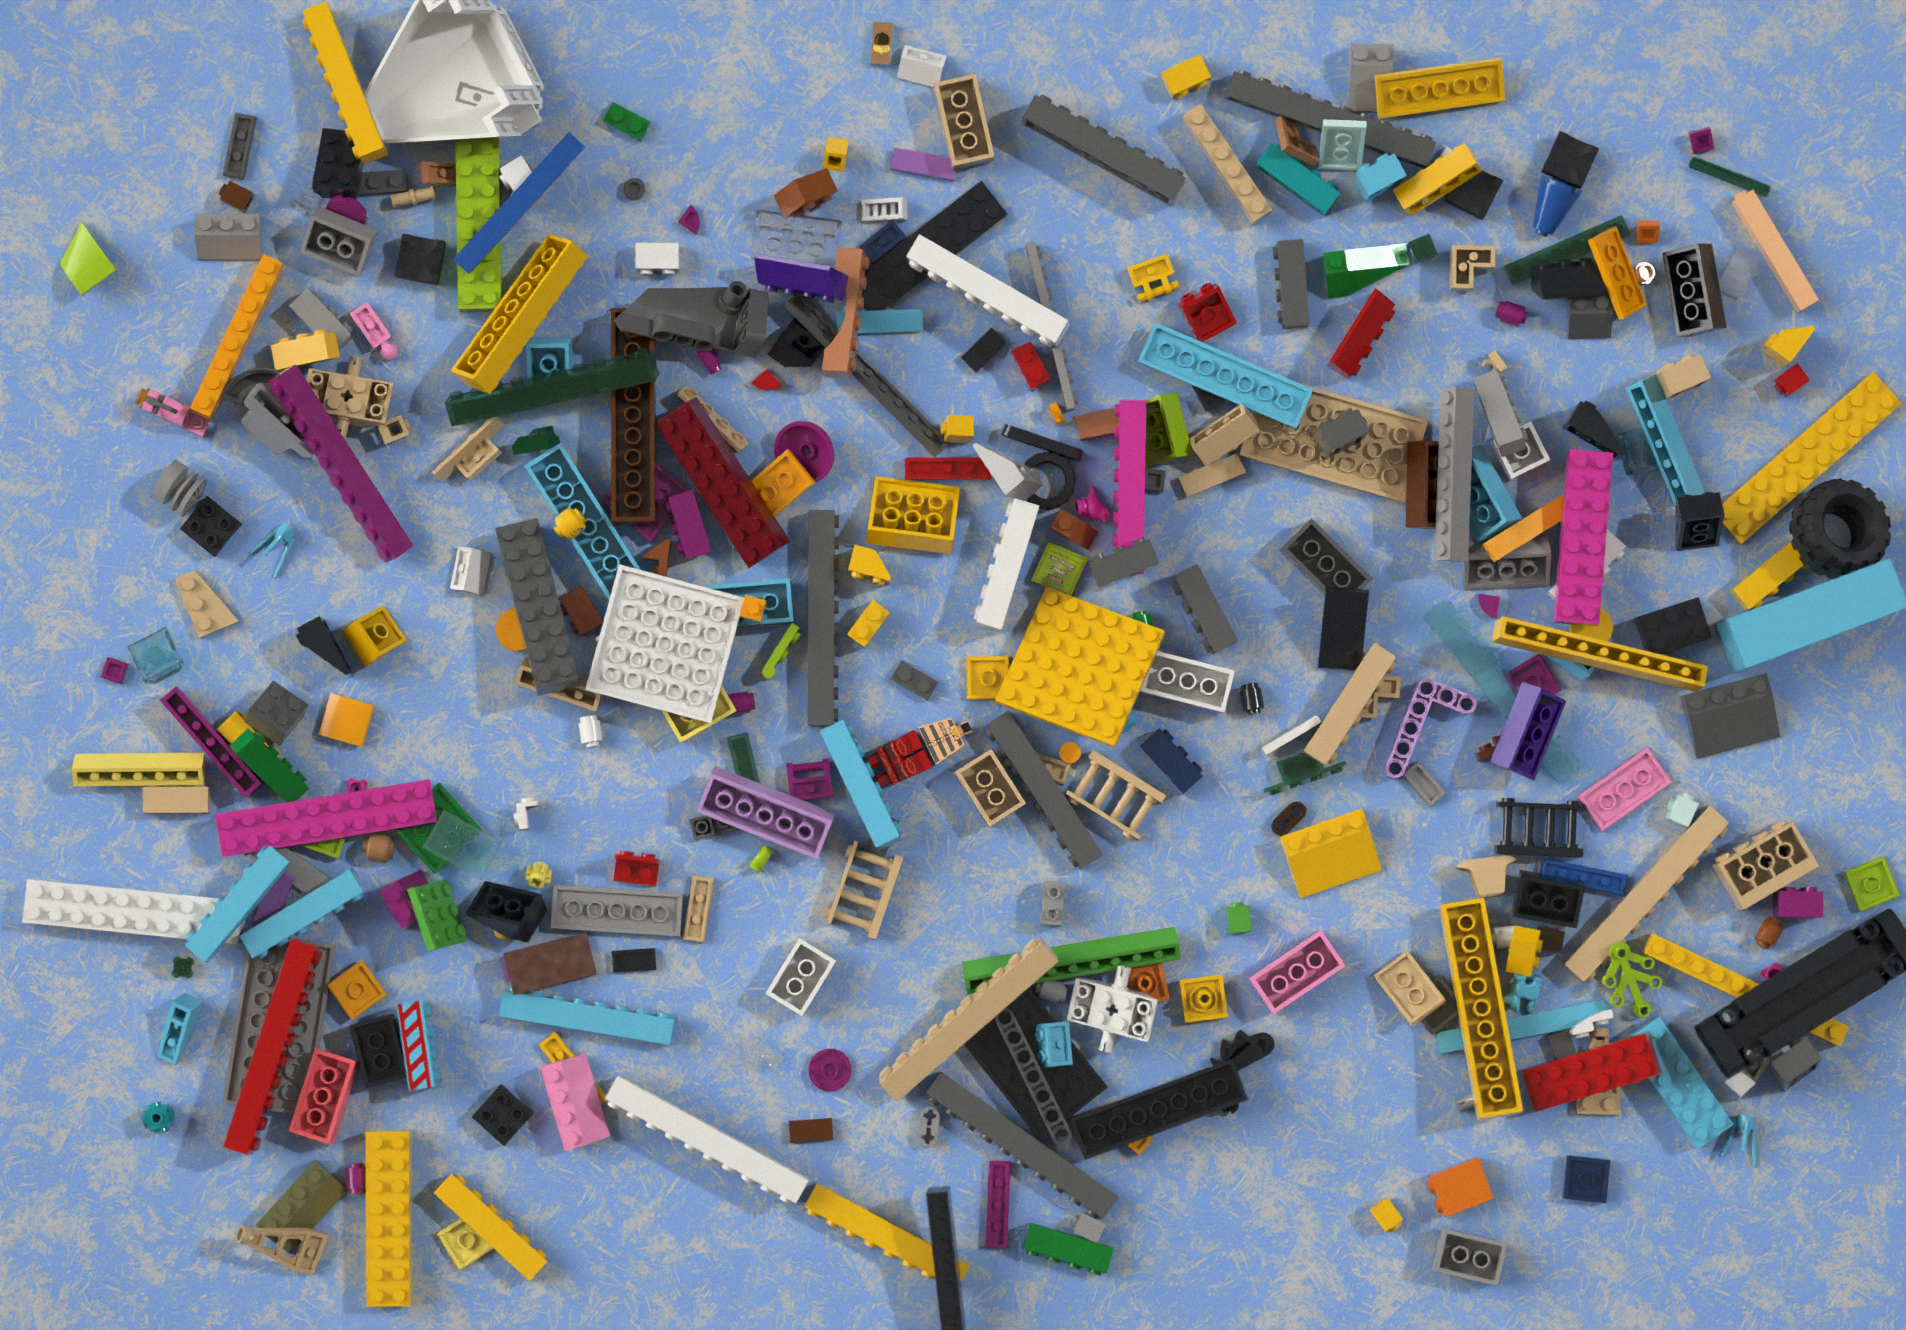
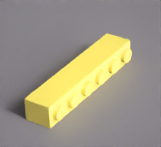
[72,753,206,786]

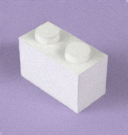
[635,243,680,275]

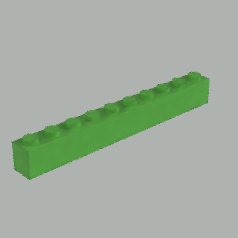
[962,927,1181,995]

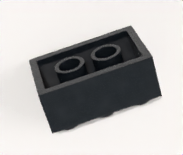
[1531,258,1606,300]

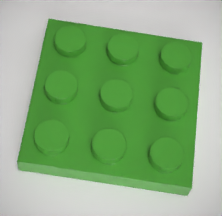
[407,879,467,952]

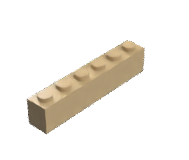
[1182,103,1272,225]
[1303,642,1397,766]

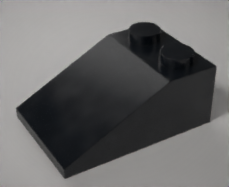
[1562,401,1625,460]
[1675,492,1725,551]
[296,616,354,678]
[466,881,547,943]

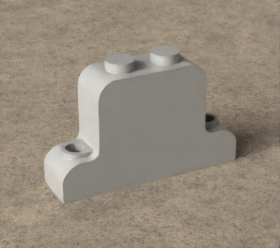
[241,383,313,458]

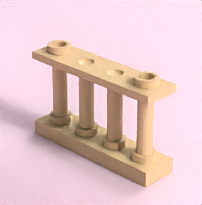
[1065,750,1166,841]
[824,841,904,939]

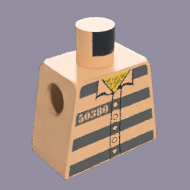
[918,718,972,765]

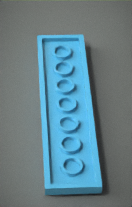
[1138,322,1313,429]

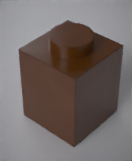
[219,180,255,214]

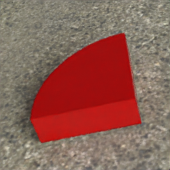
[751,369,782,390]

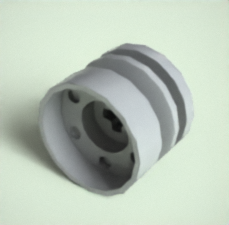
[151,459,207,517]

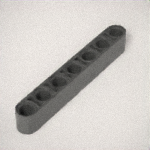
[995,1008,1072,1145]

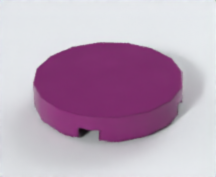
[326,195,368,225]
[809,1049,851,1091]

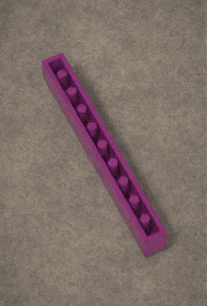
[267,364,414,563]

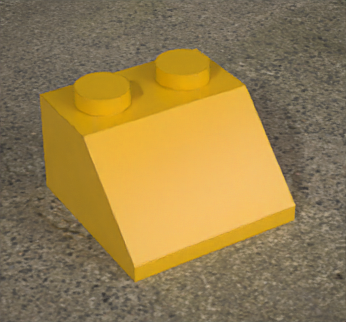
[1763,326,1816,367]
[342,606,407,667]

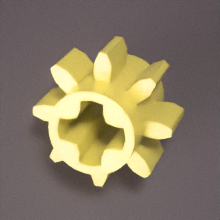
[525,862,552,889]

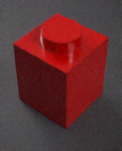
[1774,363,1810,397]

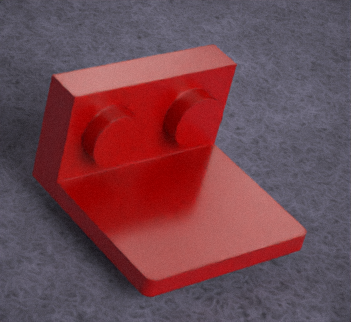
[613,850,660,886]

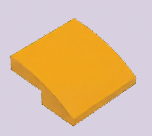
[318,693,375,747]

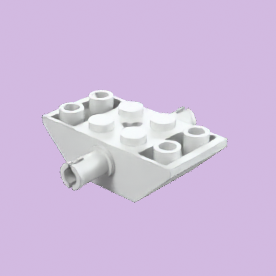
[1067,965,1158,1053]

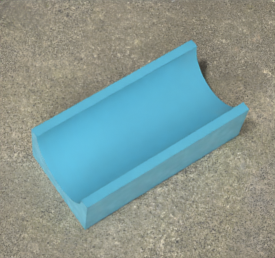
[1714,558,1906,673]

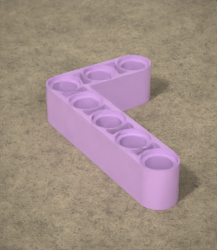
[1384,678,1477,779]

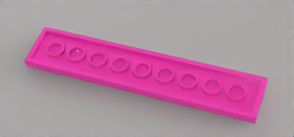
[215,779,437,857]

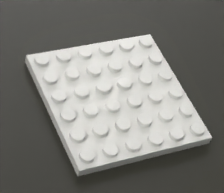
[585,564,744,723]

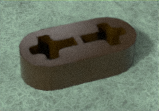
[1271,801,1306,836]

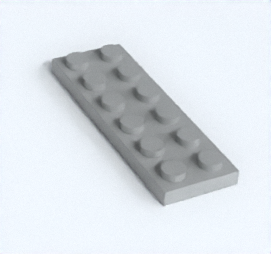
[551,885,683,937]

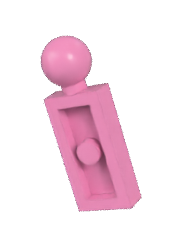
[350,302,398,360]

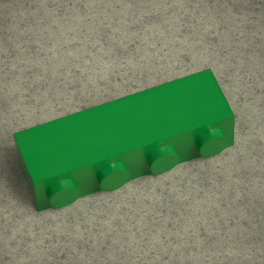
[230,728,309,803]
[1023,1222,1114,1276]

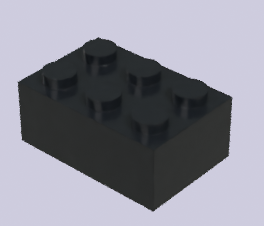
[312,128,364,200]
[1634,597,1712,655]
[1511,870,1585,928]
[349,1014,407,1088]

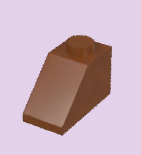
[1050,509,1098,550]

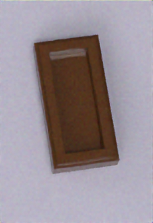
[789,1118,833,1143]

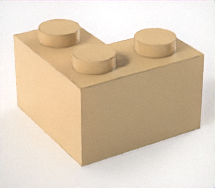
[1449,245,1495,292]

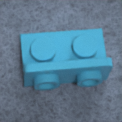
[1035,1021,1073,1067]

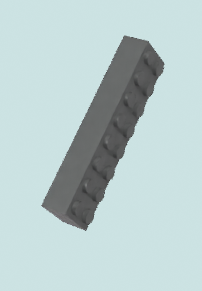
[1022,94,1186,206]
[495,518,580,696]

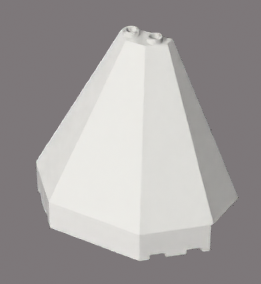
[364,0,544,144]

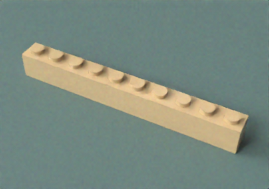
[1562,805,1729,982]
[879,937,1058,1102]

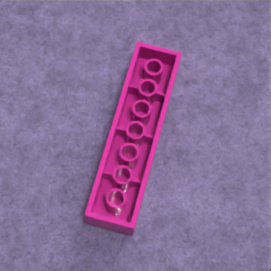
[1112,400,1146,574]
[1553,449,1613,627]

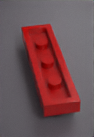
[905,457,991,480]

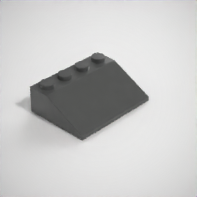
[1680,673,1780,759]

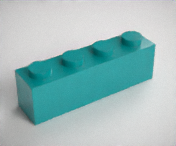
[1255,143,1340,216]

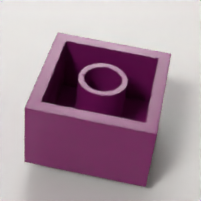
[1773,887,1823,918]

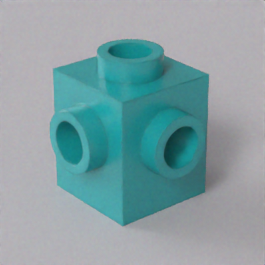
[142,1101,175,1134]

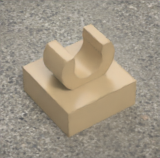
[1481,350,1507,373]

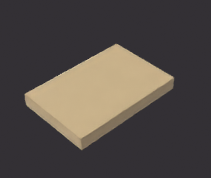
[1373,950,1447,1027]

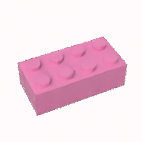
[1248,930,1345,1014]

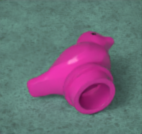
[1075,486,1110,524]

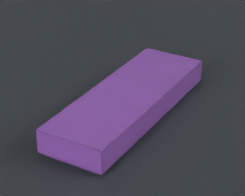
[891,148,956,181]
[252,872,296,927]

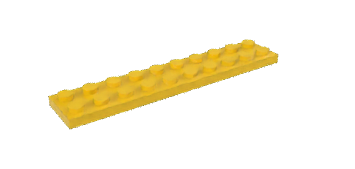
[1722,372,1902,545]

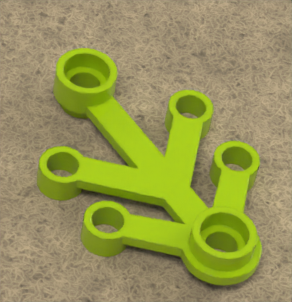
[1602,941,1662,1018]

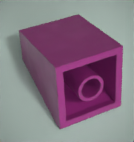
[379,870,429,929]

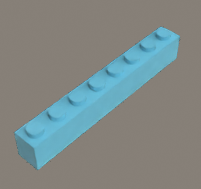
[499,987,675,1045]

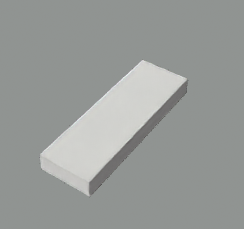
[1261,716,1321,756]

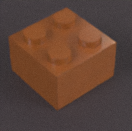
[773,168,838,218]

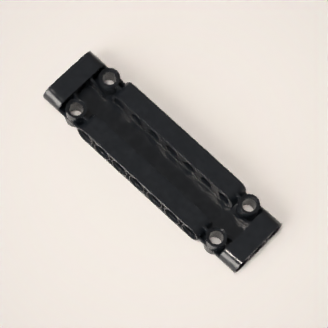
[1694,908,1906,1079]

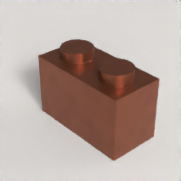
[559,585,604,637]

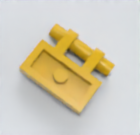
[1127,253,1179,302]

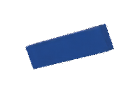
[1540,858,1628,896]

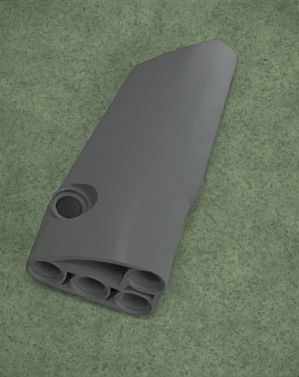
[614,281,769,358]

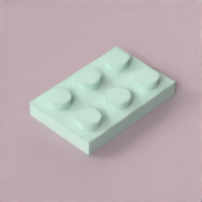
[1318,119,1367,171]

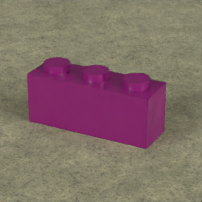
[664,489,711,559]

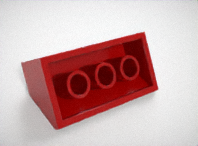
[1327,288,1396,379]

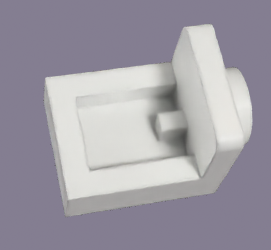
[514,797,539,830]

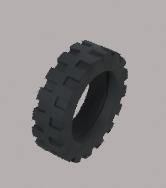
[1024,452,1076,510]

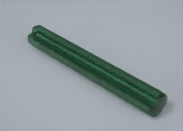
[1689,156,1771,197]

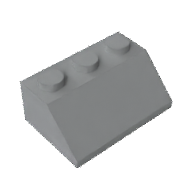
[195,214,263,260]

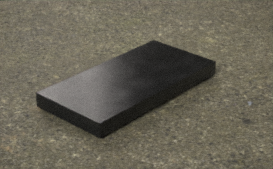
[1318,587,1369,670]

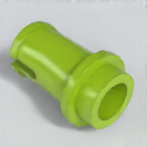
[749,844,774,873]

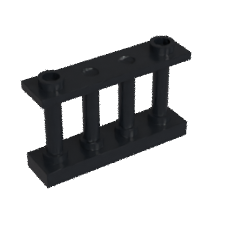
[1494,798,1585,858]

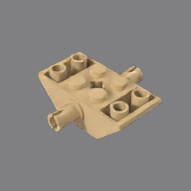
[306,356,394,440]

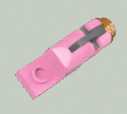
[135,388,211,437]

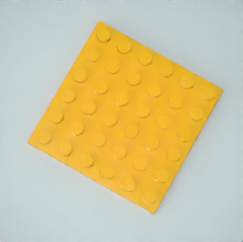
[995,587,1165,748]

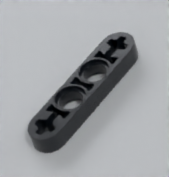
[1001,424,1084,462]

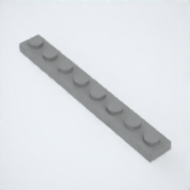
[1026,242,1078,412]

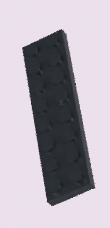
[862,181,1008,311]

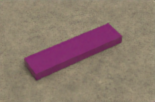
[985,1160,1011,1249]

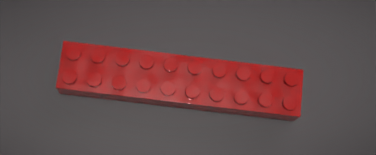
[223,939,323,1155]

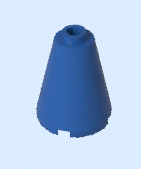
[1533,175,1582,237]

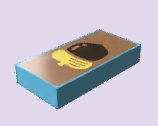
[870,21,894,66]

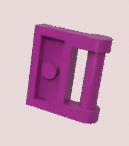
[786,758,833,800]

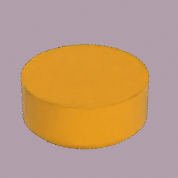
[1059,742,1081,764]

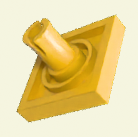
[1179,974,1228,1023]

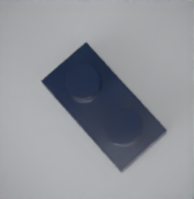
[859,220,906,264]

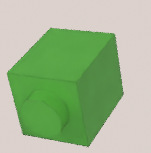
[1226,902,1252,934]

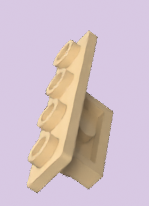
[677,386,749,452]
[432,414,505,483]

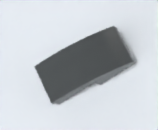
[689,815,738,840]

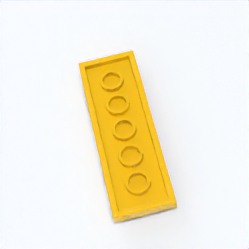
[1374,57,1505,119]

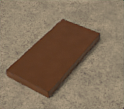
[503,932,597,995]

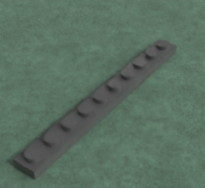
[784,293,950,458]

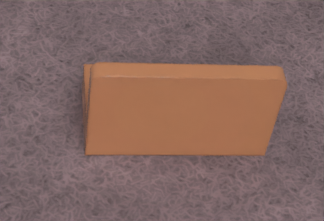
[1075,408,1119,441]

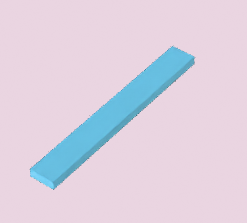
[1436,999,1610,1054]

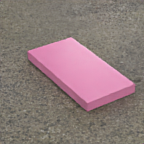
[1577,747,1672,832]

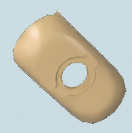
[1455,855,1517,898]

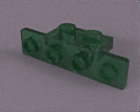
[1263,753,1347,796]

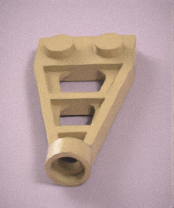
[1576,1027,1621,1115]
[236,1226,328,1275]

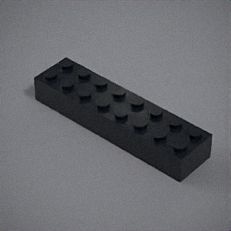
[1070,1059,1248,1160]

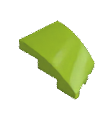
[60,223,117,296]

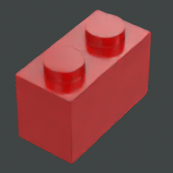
[1011,341,1050,391]

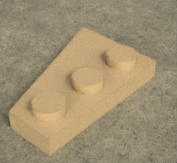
[175,570,240,638]

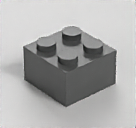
[245,681,309,746]

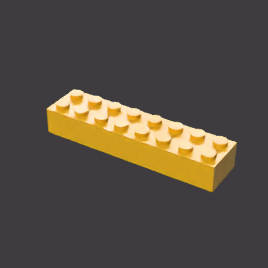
[451,234,588,394]
[366,1131,413,1307]

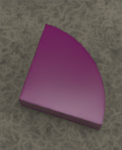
[678,205,700,235]
[1478,594,1500,619]

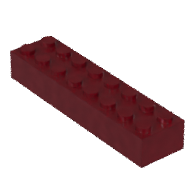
[655,397,791,568]

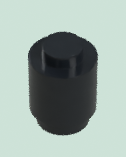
[1240,683,1264,715]

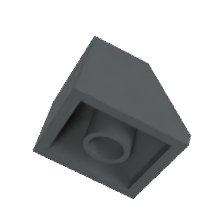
[1566,292,1613,339]

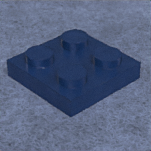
[1562,1155,1611,1203]

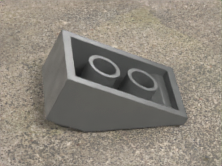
[1770,1037,1822,1092]

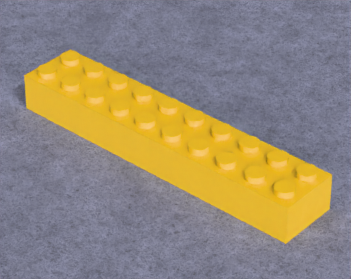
[1439,898,1523,1121]

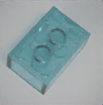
[422,810,502,880]

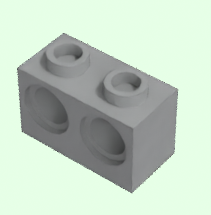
[1040,881,1066,926]

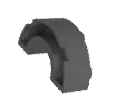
[221,367,281,406]

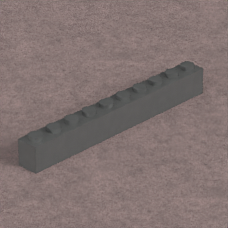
[1225,70,1436,169]
[808,510,839,726]
[926,1072,1118,1219]

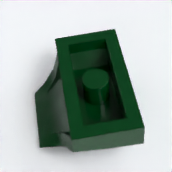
[512,426,560,455]

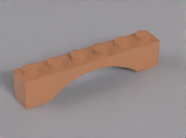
[822,248,869,378]

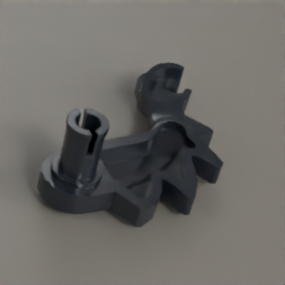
[1210,1030,1275,1114]

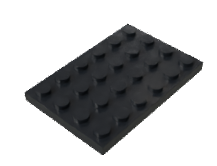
[964,988,1108,1141]

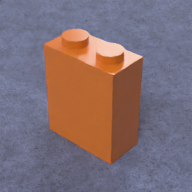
[1426,1157,1494,1217]

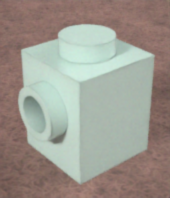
[1666,793,1699,828]

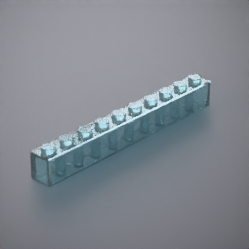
[1423,600,1580,784]

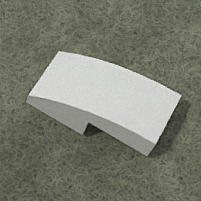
[1569,1009,1614,1038]

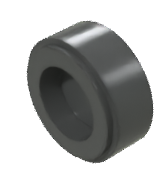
[624,178,645,200]

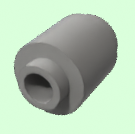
[1035,980,1068,1004]

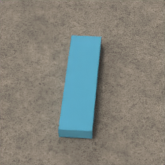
[837,309,923,334]

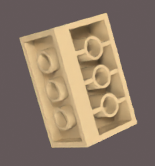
[1712,820,1819,910]

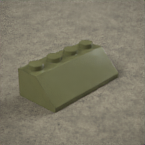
[255,1160,349,1254]

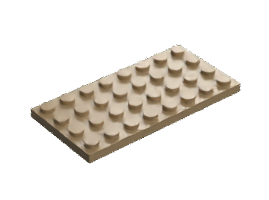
[1239,383,1428,503]

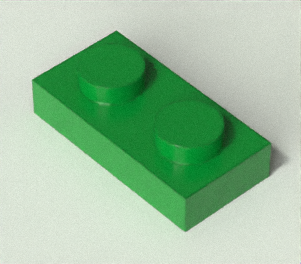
[603,102,651,142]

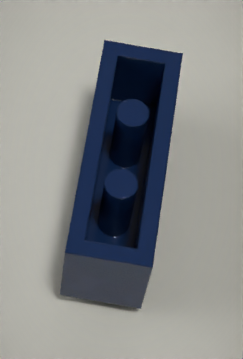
[1140,728,1203,794]

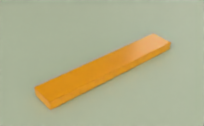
[1482,494,1563,563]

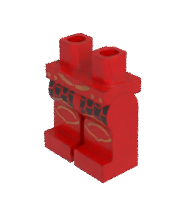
[867,730,932,787]

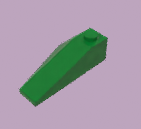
[1322,244,1410,299]

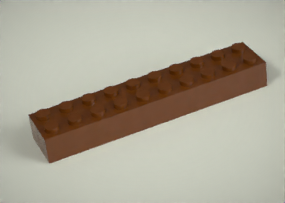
[611,308,657,525]

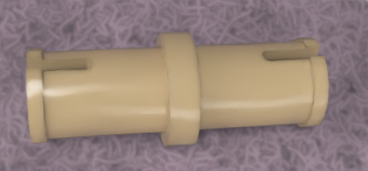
[391,186,436,208]

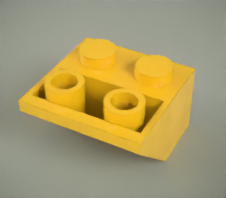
[848,545,891,587]

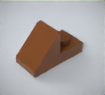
[642,539,672,577]

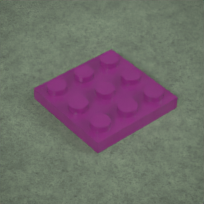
[602,463,687,542]

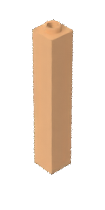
[1731,190,1819,313]

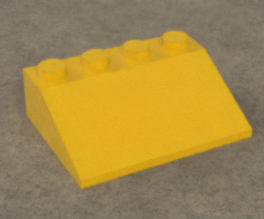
[866,476,960,554]
[1279,809,1382,898]

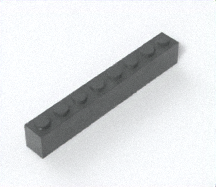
[985,710,1103,870]

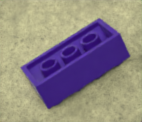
[754,253,848,303]
[1490,682,1566,781]

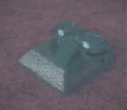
[128,627,184,684]

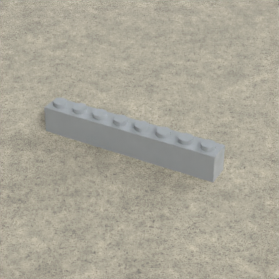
[1434,387,1474,562]

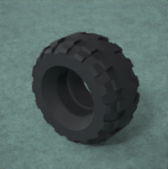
[1789,478,1891,579]

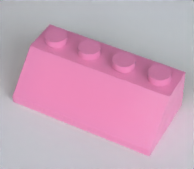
[540,1053,611,1151]

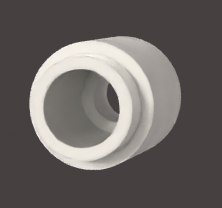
[579,715,603,748]
[1491,925,1515,949]

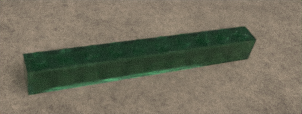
[444,349,660,426]

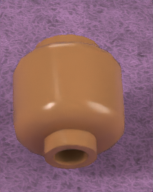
[362,834,395,863]

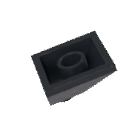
[767,318,825,367]

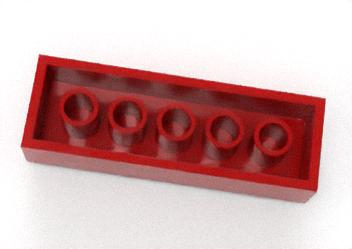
[1522,1031,1662,1112]

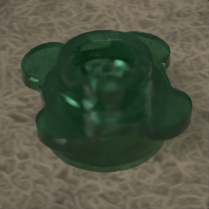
[172,956,194,979]

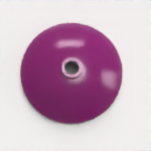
[774,421,834,482]

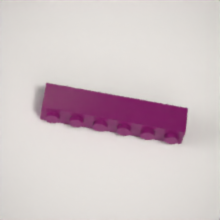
[160,686,264,798]

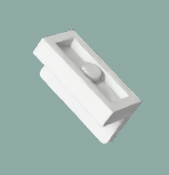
[897,45,946,87]
[450,546,491,595]

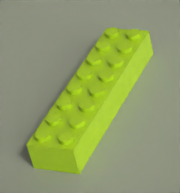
[455,137,503,312]

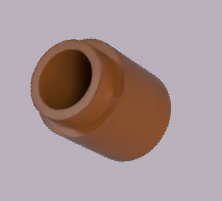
[1755,916,1784,950]

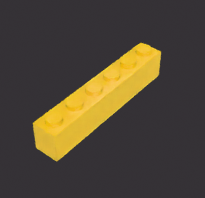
[434,1174,547,1281]

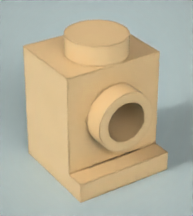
[377,415,412,445]

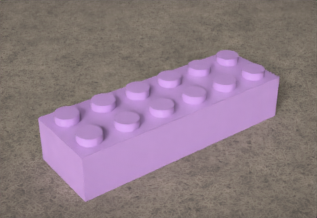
[696,766,835,859]

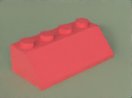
[288,1048,360,1144]

